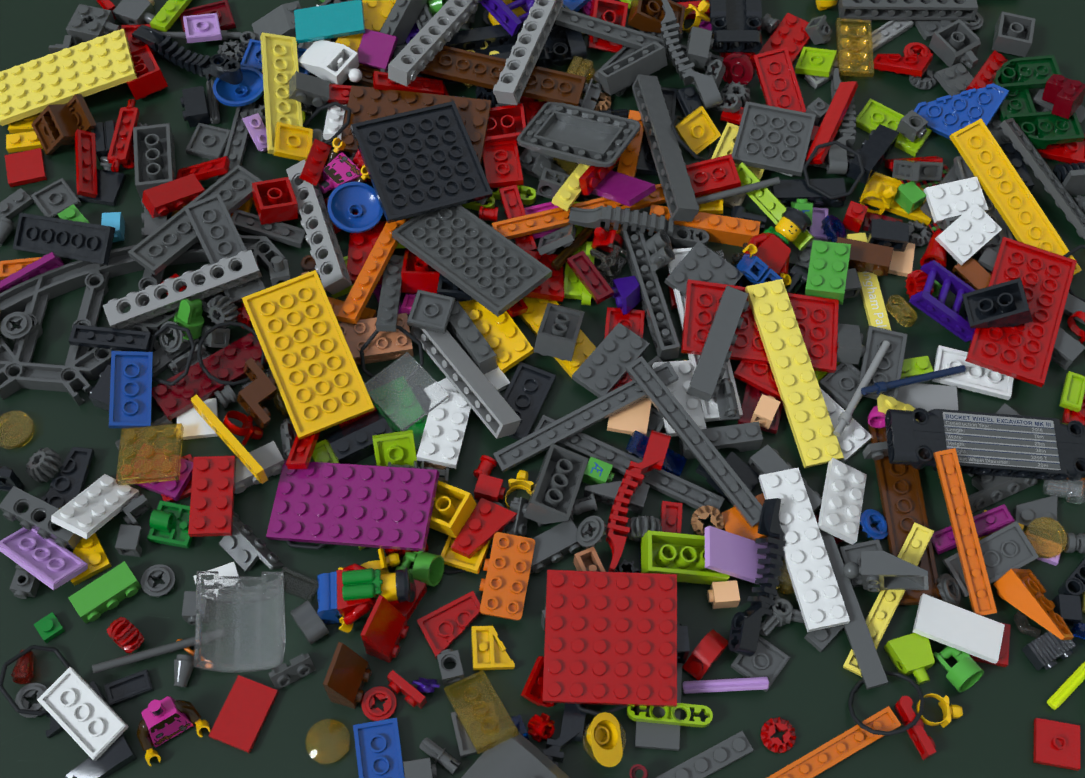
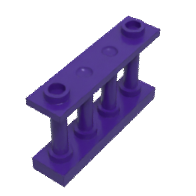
[480,0,535,36]
[909,260,976,342]

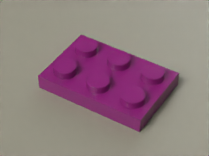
[124,444,193,501]

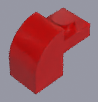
[682,629,728,681]

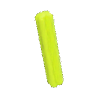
[1047,662,1085,710]

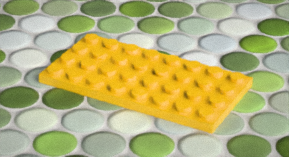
[242,270,375,440]

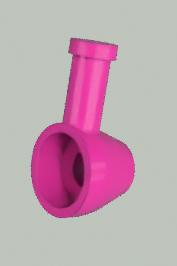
[868,406,886,428]

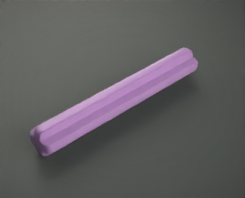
[682,677,769,694]

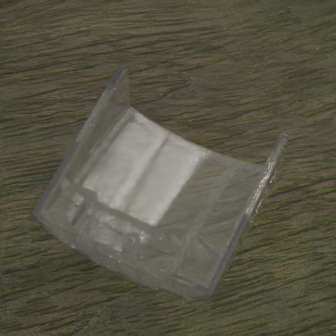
[193,571,286,673]

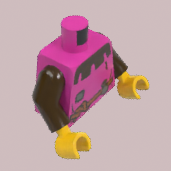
[318,138,370,194]
[137,696,210,766]

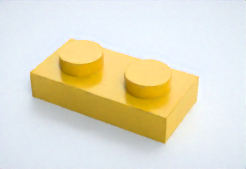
[6,131,43,153]

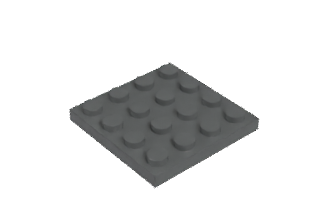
[732,101,816,176]

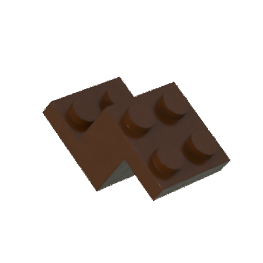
[31,94,96,155]
[237,357,277,430]

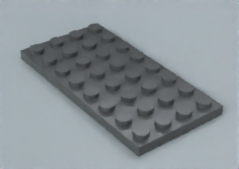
[392,205,552,317]

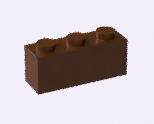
[836,237,894,276]

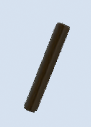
[551,224,601,271]

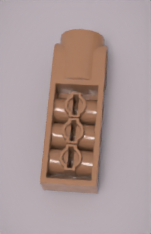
[339,313,414,365]

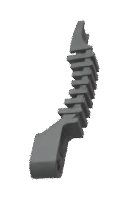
[660,0,723,110]
[825,68,856,175]
[569,205,709,249]

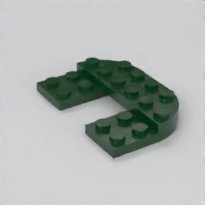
[992,55,1085,149]

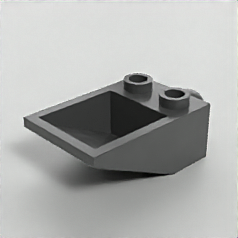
[843,551,929,592]

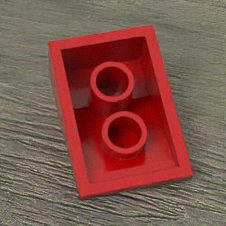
[588,0,628,53]
[127,45,168,100]
[485,103,526,146]
[401,248,440,294]
[360,595,409,663]

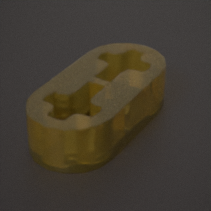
[886,295,917,327]

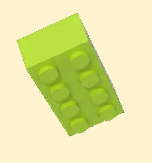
[641,530,730,585]

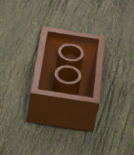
[628,0,685,33]
[323,642,372,709]

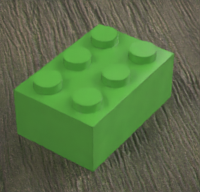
[805,240,851,305]

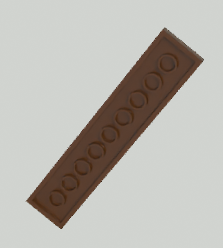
[420,45,586,106]
[867,415,942,606]

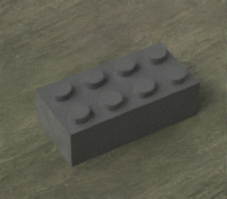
[133,123,176,198]

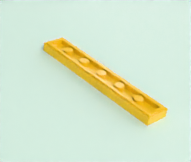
[191,394,268,484]

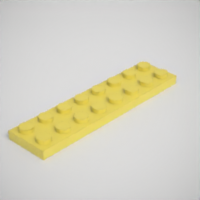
[260,32,303,154]

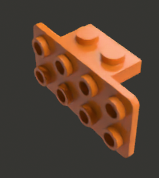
[479,532,535,621]

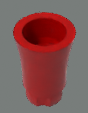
[920,230,948,268]

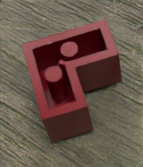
[1042,74,1085,119]

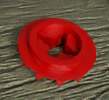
[903,42,931,57]
[361,686,397,721]
[761,717,796,753]

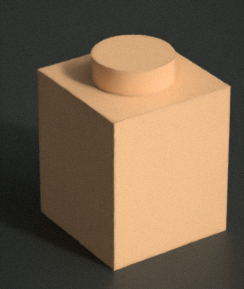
[750,394,780,430]
[707,580,740,609]

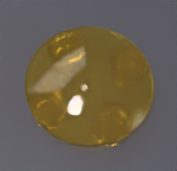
[305,719,350,764]

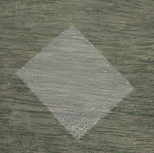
[365,352,450,431]

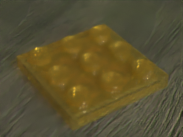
[116,423,184,485]

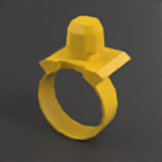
[682,0,710,33]
[860,182,897,215]
[505,470,534,510]
[360,548,400,575]
[916,693,963,728]

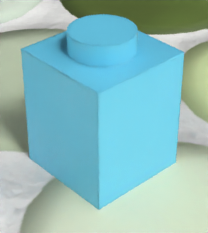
[101,212,125,242]

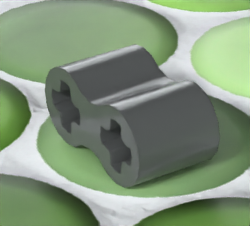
[290,600,329,645]

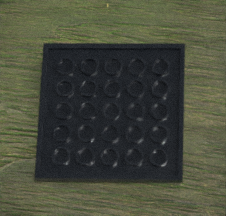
[351,101,493,223]

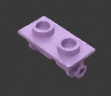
[242,113,267,153]

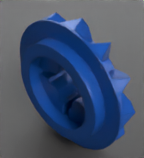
[859,509,888,540]

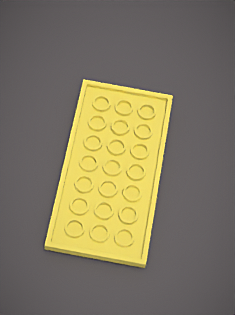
[0,29,137,126]

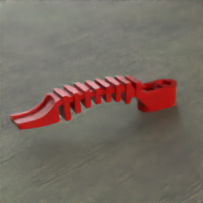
[605,430,671,572]

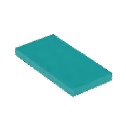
[294,0,365,44]

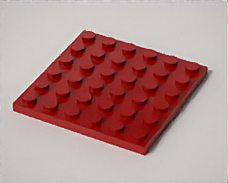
[543,570,677,707]

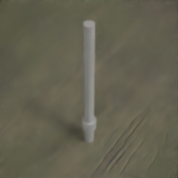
[833,340,890,437]

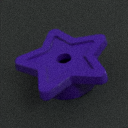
[412,677,440,693]

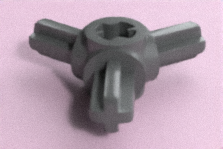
[760,588,804,636]

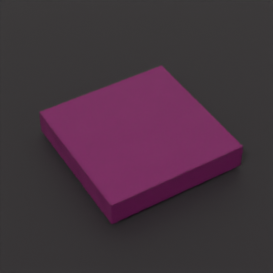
[357,29,398,71]

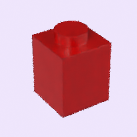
[841,201,868,233]
[474,474,506,502]

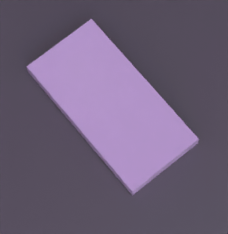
[705,526,767,585]
[0,527,88,591]

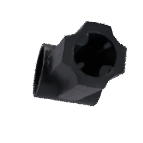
[730,206,767,232]
[785,264,808,294]

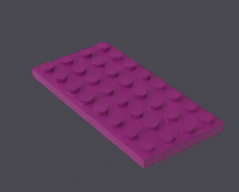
[266,460,439,552]

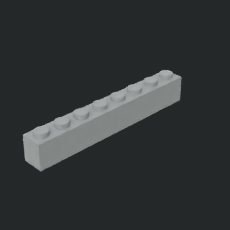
[410,326,521,439]

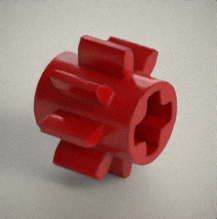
[528,713,555,742]

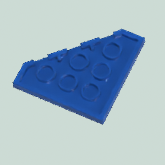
[914,83,1009,140]

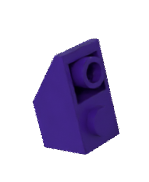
[611,276,640,315]

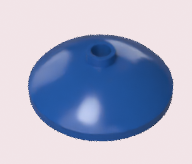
[213,67,264,107]
[327,182,383,233]

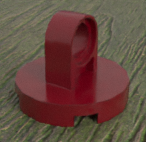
[722,52,755,85]

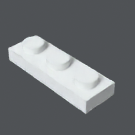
[323,105,346,140]

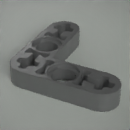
[697,59,742,113]

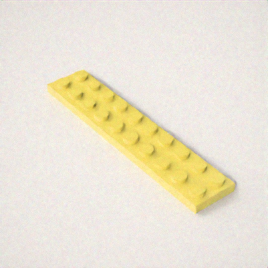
[745,279,844,468]

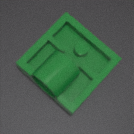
[147,501,192,549]

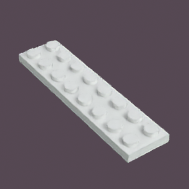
[758,467,850,632]

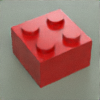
[252,177,298,225]

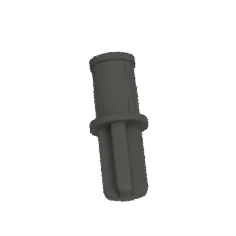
[419,737,461,774]

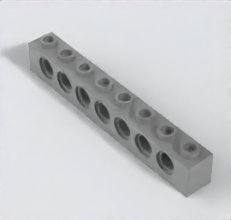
[388,0,478,87]
[493,0,563,105]
[286,159,352,295]
[103,250,262,329]

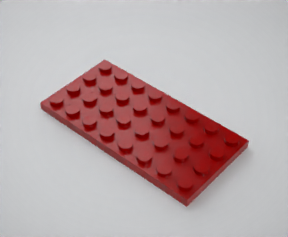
[965,237,1077,387]
[681,279,839,373]

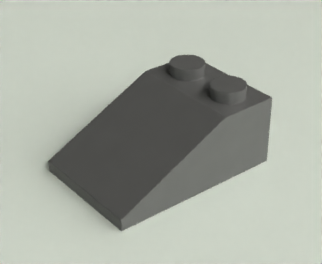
[252,0,301,41]
[534,303,585,361]

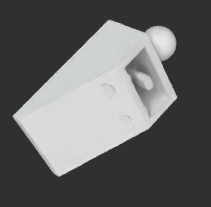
[298,40,362,85]

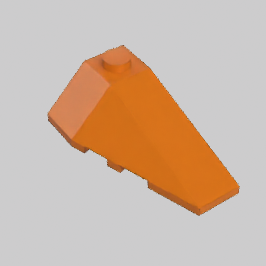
[993,569,1074,640]

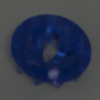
[821,215,846,243]

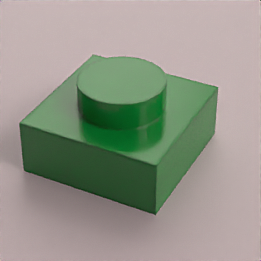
[33,612,65,643]

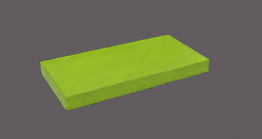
[855,98,932,157]

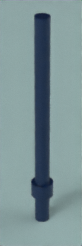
[861,365,966,395]

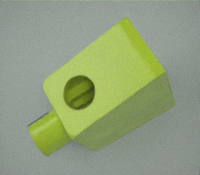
[884,633,935,685]

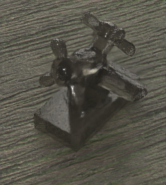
[590,243,628,287]

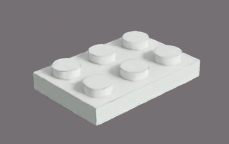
[923,176,989,224]
[935,203,1002,266]

